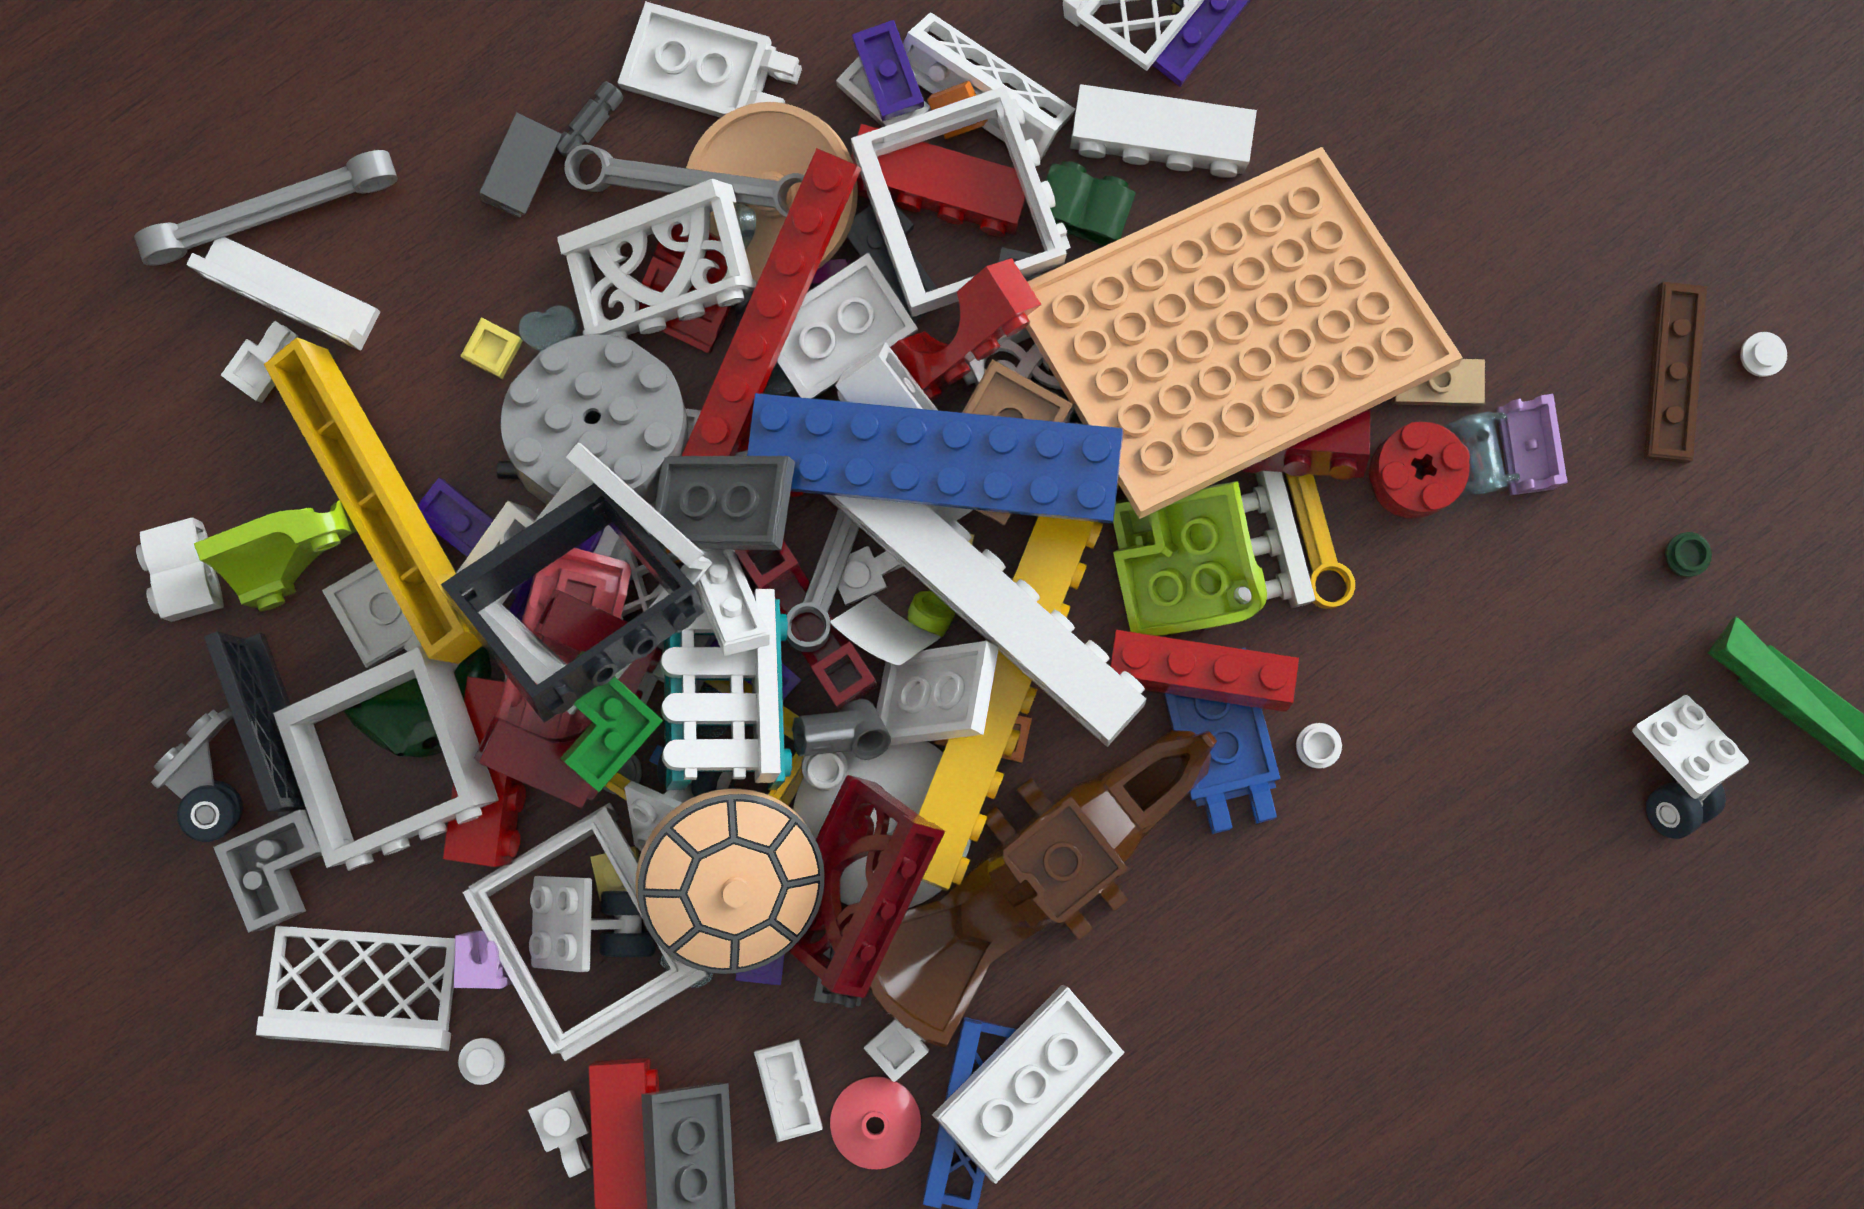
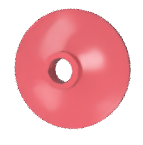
[830,1076,921,1169]

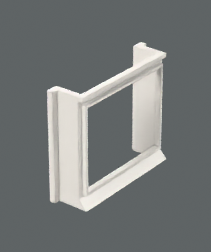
[450,443,712,714]
[462,803,709,1061]

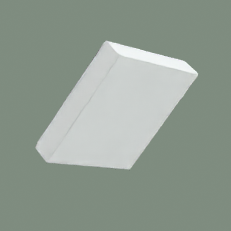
[322,561,414,669]

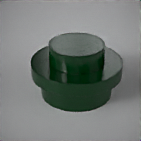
[1665,532,1712,577]

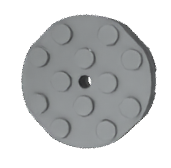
[501,334,689,509]

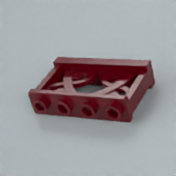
[789,775,945,998]

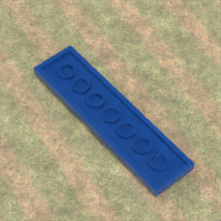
[747,393,1124,524]

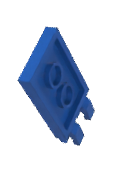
[1163,648,1281,834]

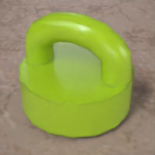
[907,591,955,638]

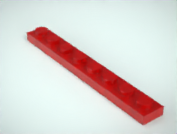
[682,148,861,456]

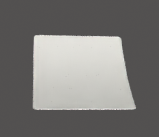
[831,595,941,665]

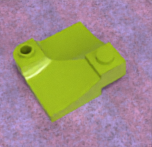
[1113,481,1267,636]
[194,500,357,612]

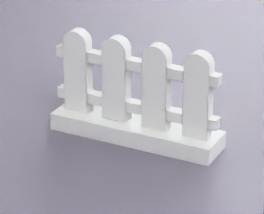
[660,589,781,783]

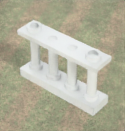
[1204,471,1315,630]

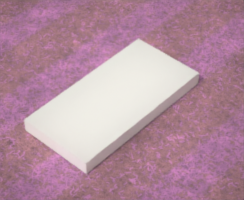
[932,985,1125,1184]

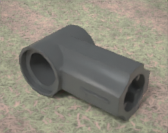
[792,699,891,760]

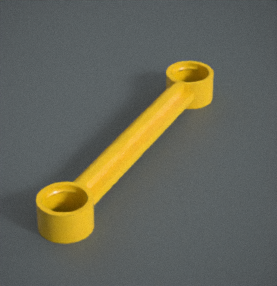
[1285,473,1355,609]

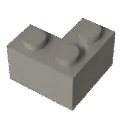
[213,810,322,933]

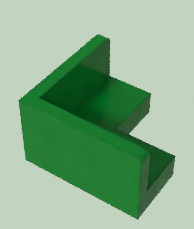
[560,651,663,792]

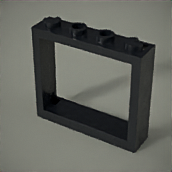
[441,483,704,723]

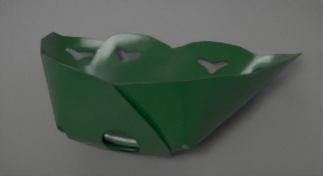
[343,646,492,758]

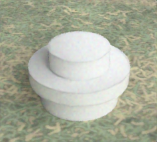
[1740,332,1787,377]
[1296,723,1342,768]
[802,752,848,789]
[458,1038,505,1085]

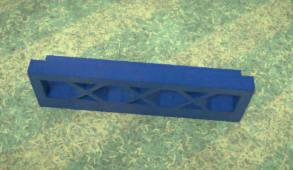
[923,1017,1017,1209]

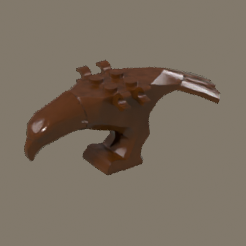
[869,730,1217,1048]

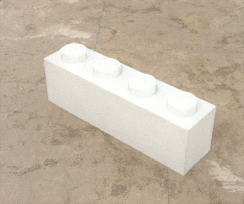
[1070,84,1257,178]
[835,342,972,523]

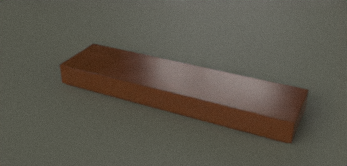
[1644,282,1707,463]

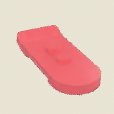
[497,548,631,738]

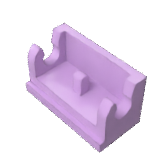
[1496,394,1567,495]
[454,931,513,989]

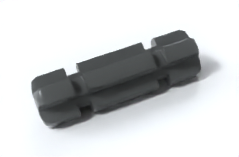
[556,81,623,158]

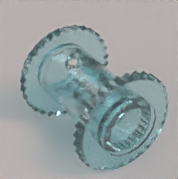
[1445,412,1520,495]

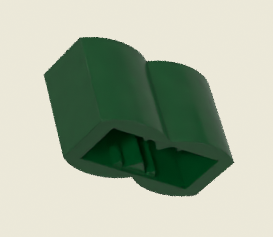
[1032,161,1136,247]

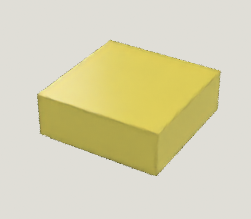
[461,317,523,379]

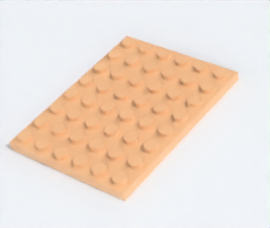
[1026,147,1463,519]

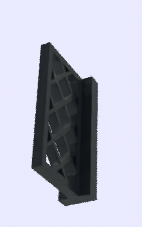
[204,631,306,817]

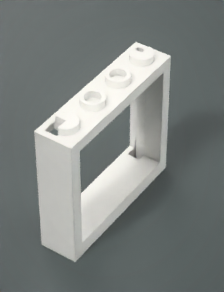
[851,86,1071,317]
[273,647,499,871]

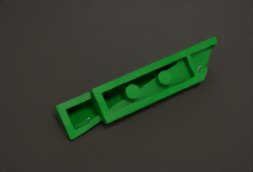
[1707,617,1864,775]

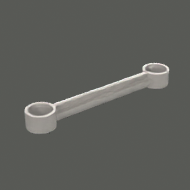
[565,145,805,217]
[134,150,398,266]
[787,508,860,652]

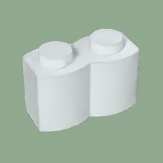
[136,517,224,622]

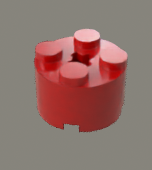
[1369,422,1470,519]

